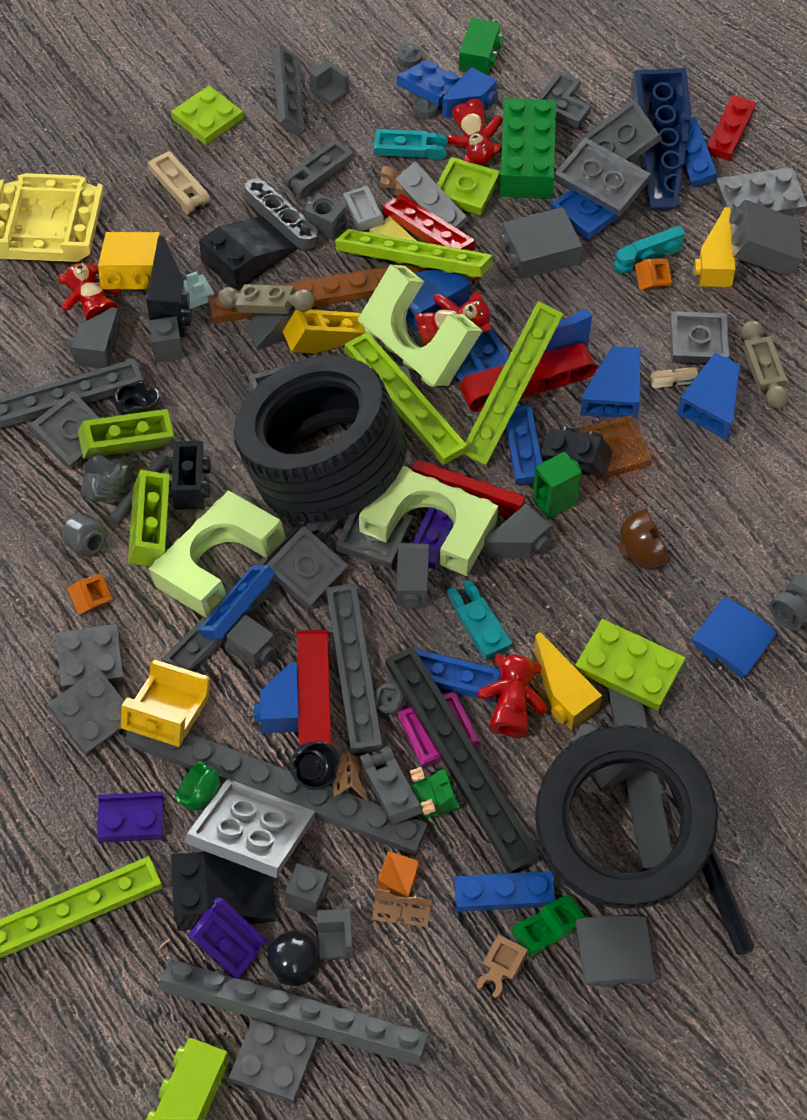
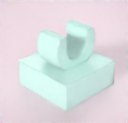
[184,271,214,309]

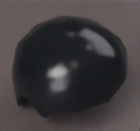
[113,382,160,415]
[290,741,341,790]
[267,931,320,986]

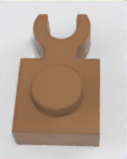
[477,934,529,1000]

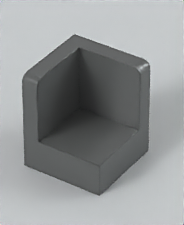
[309,59,349,105]
[317,909,353,960]

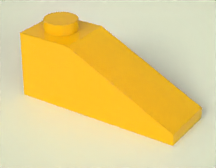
[694,207,735,287]
[282,310,373,353]
[534,632,602,731]

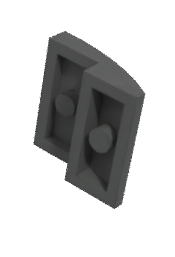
[576,916,656,987]

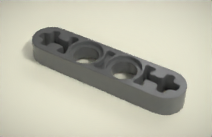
[244,179,318,250]

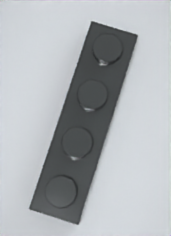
[273,44,304,136]

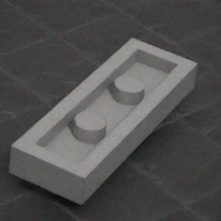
[396,162,468,229]

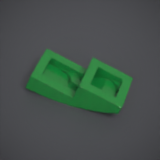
[511,894,586,958]

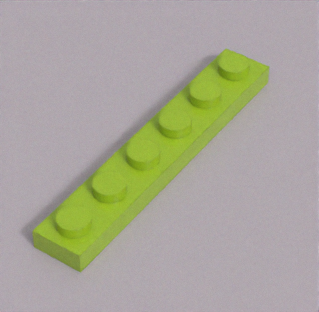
[335,229,493,277]
[462,301,564,467]
[344,332,467,465]
[0,856,163,959]

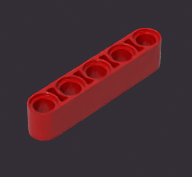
[459,343,597,412]
[297,630,331,746]

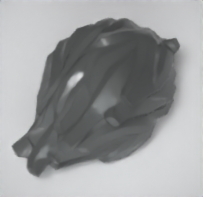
[81,454,138,503]

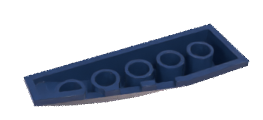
[631,68,692,210]

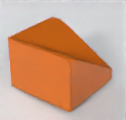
[635,259,672,290]
[67,573,113,614]
[377,851,419,898]

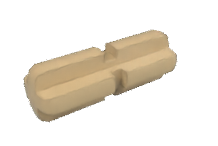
[650,367,698,388]

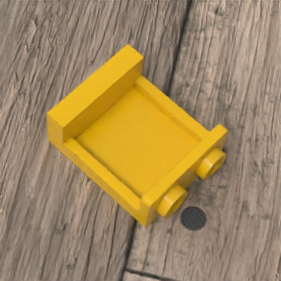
[98,232,160,289]
[121,660,210,747]

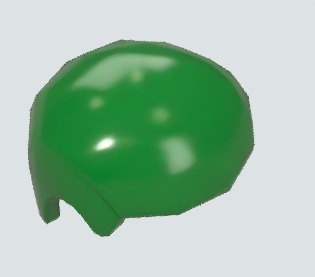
[175,761,220,811]

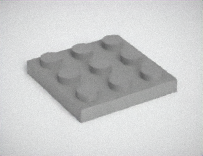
[186,779,315,878]

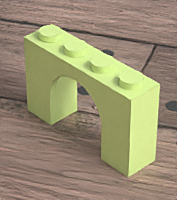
[358,265,482,387]
[359,466,498,576]
[149,490,286,618]

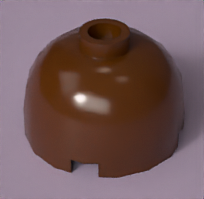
[617,508,671,569]

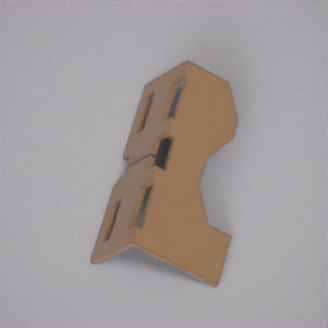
[333,751,368,801]
[372,889,431,927]

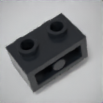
[541,427,613,477]
[168,441,211,510]

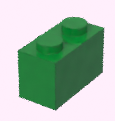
[459,18,504,75]
[532,452,582,520]

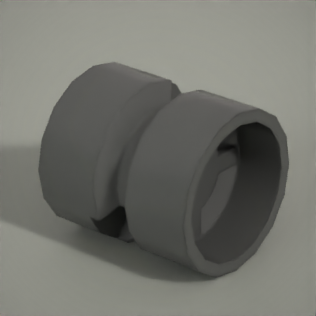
[769,574,807,631]

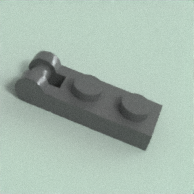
[282,139,354,199]
[359,746,422,825]

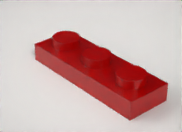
[707,95,756,161]

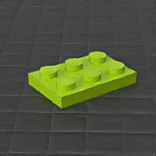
[575,619,686,711]

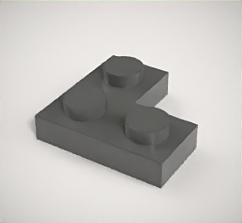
[537,71,591,129]

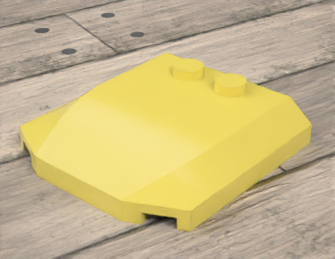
[0,173,104,262]

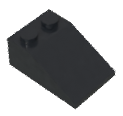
[199,216,297,291]
[146,236,192,337]
[171,851,277,931]

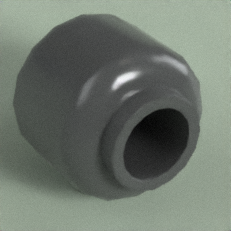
[62,513,107,557]

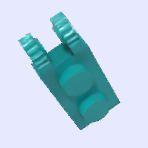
[374,129,448,160]
[613,226,685,274]
[447,580,512,661]

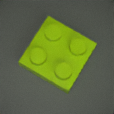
[171,85,244,145]
[437,157,500,215]

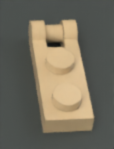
[147,151,211,215]

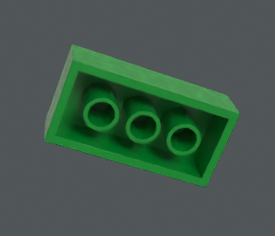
[499,98,556,199]

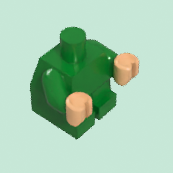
[410,767,461,818]

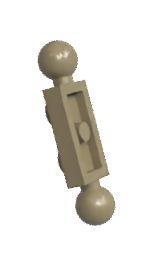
[218,284,314,314]
[741,320,789,408]

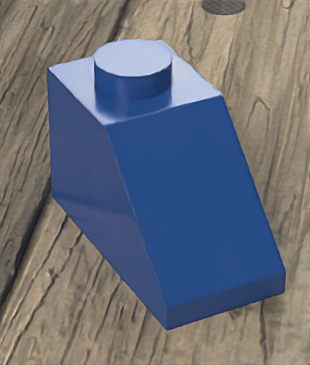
[442,67,498,118]
[254,662,299,734]

